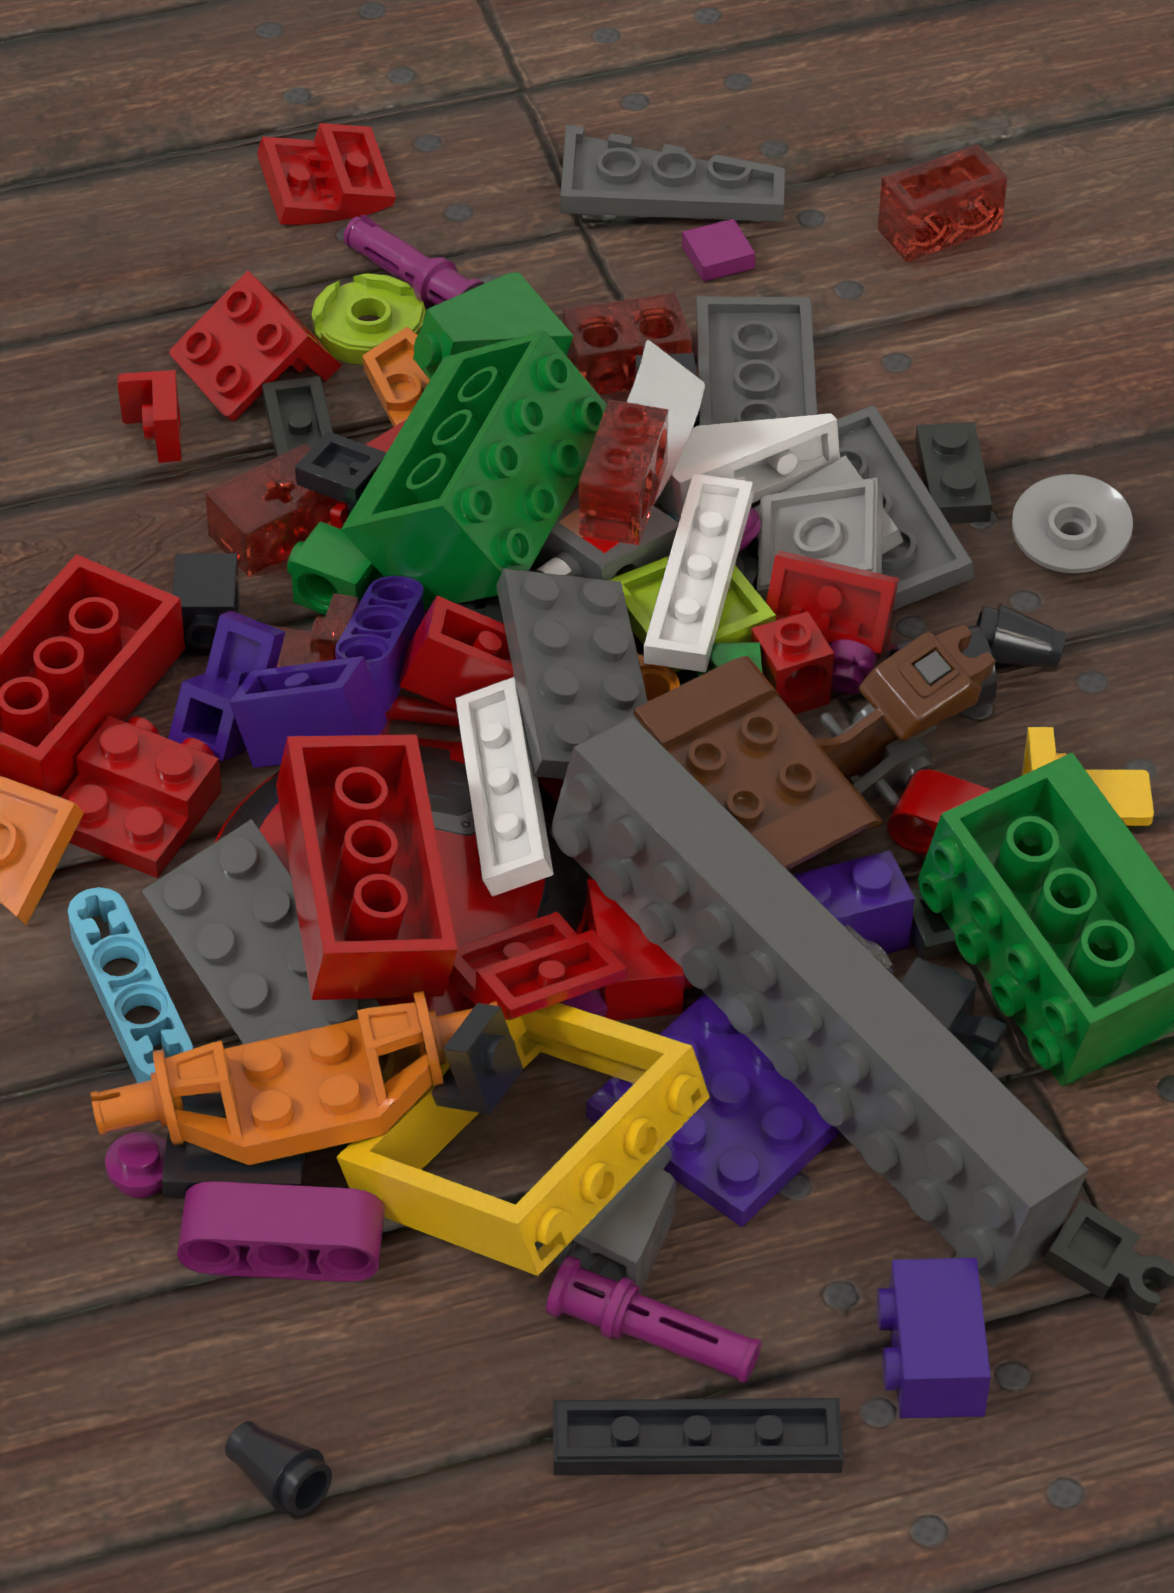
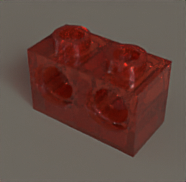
[877,144,1008,262]
[563,292,692,395]
[579,399,668,546]

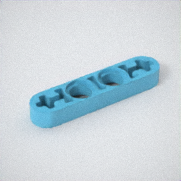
[68,887,193,1083]

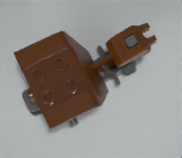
[633,624,996,872]

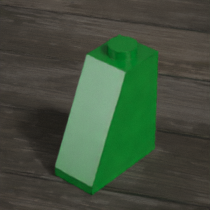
[413,272,573,380]

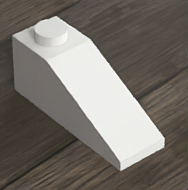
[656,413,840,522]

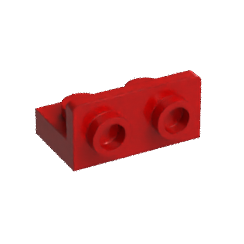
[766,551,899,654]

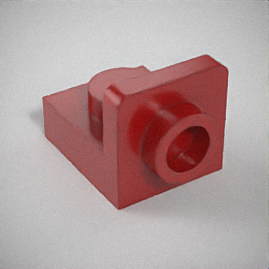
[117,370,182,463]

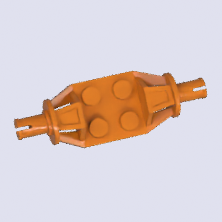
[91,991,497,1165]

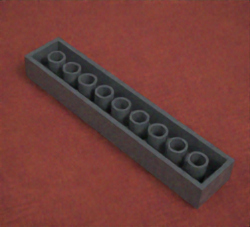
[549,716,1089,1289]

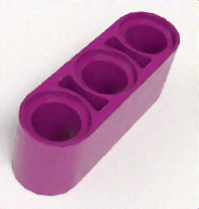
[177,1181,385,1282]

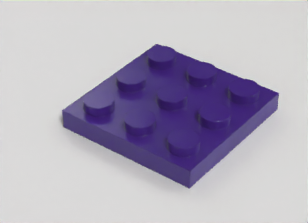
[586,993,840,1227]

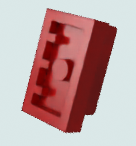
[169,270,342,421]

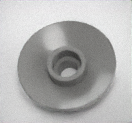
[1012,474,1133,573]

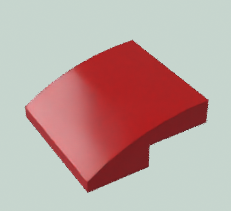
[257,123,396,225]
[449,912,627,1020]

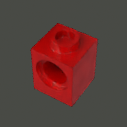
[751,611,834,715]

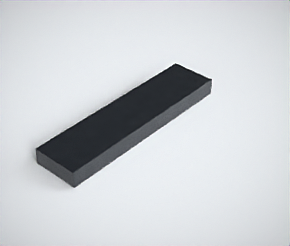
[553,1398,843,1475]

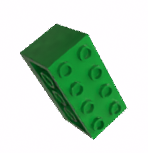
[341,330,616,610]
[917,752,1174,1087]

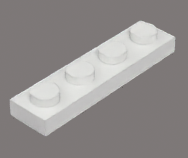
[644,473,753,672]
[455,677,554,897]

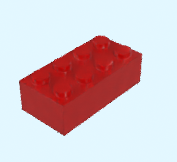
[0,554,185,797]
[276,735,458,1000]

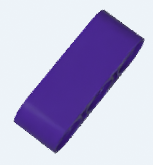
[335,576,424,712]

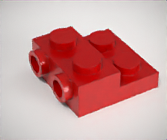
[60,716,222,878]

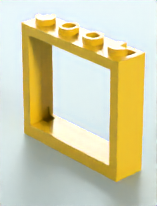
[337,1003,710,1276]

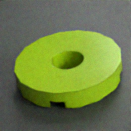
[311,273,426,365]

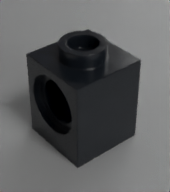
[172,553,240,650]

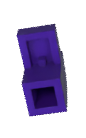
[168,611,286,762]

